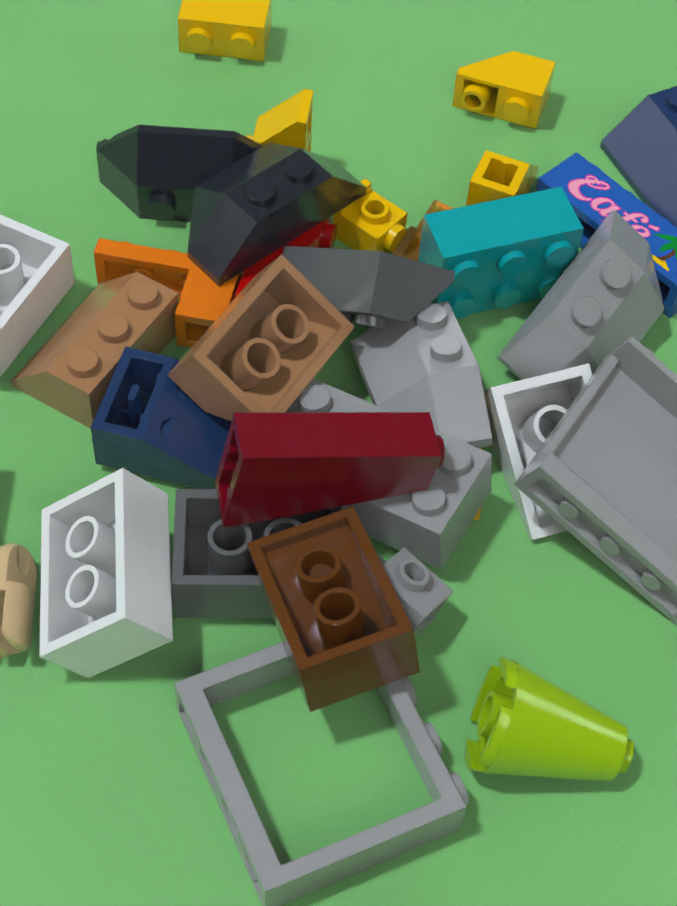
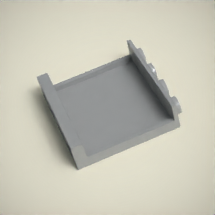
[514,336,677,625]

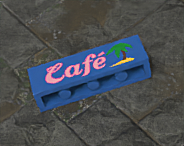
[536,152,677,318]

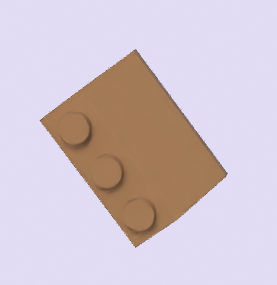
[167,254,355,421]
[11,272,179,429]

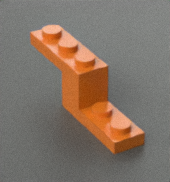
[94,238,321,371]

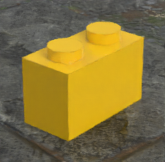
[178,0,271,61]

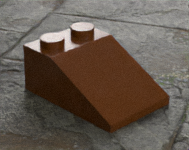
[247,506,420,712]

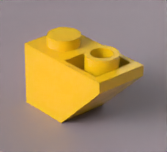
[452,51,556,129]
[466,150,538,206]

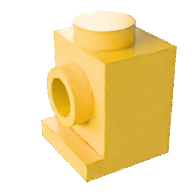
[333,178,408,253]

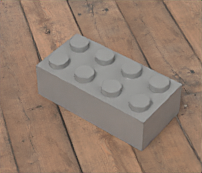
[286,379,492,570]

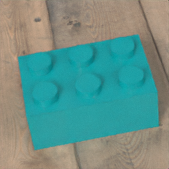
[418,186,584,319]

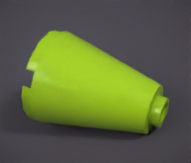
[465,657,634,782]

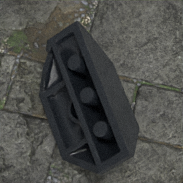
[96,125,262,222]
[188,142,367,286]

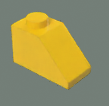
[246,89,314,152]

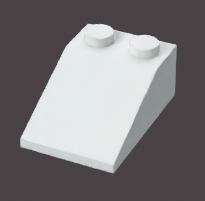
[484,363,592,541]

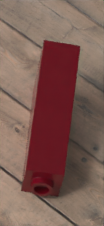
[215,412,445,527]

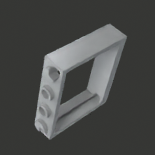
[174,642,469,906]

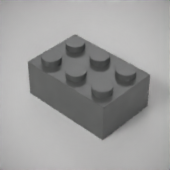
[171,489,341,618]

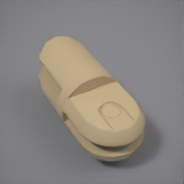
[0,543,37,659]

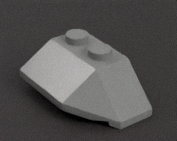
[497,210,664,380]
[351,302,492,448]

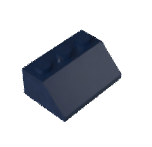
[600,86,677,228]

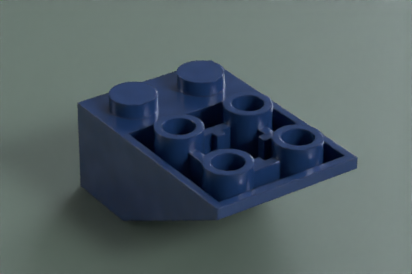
[91,346,232,489]

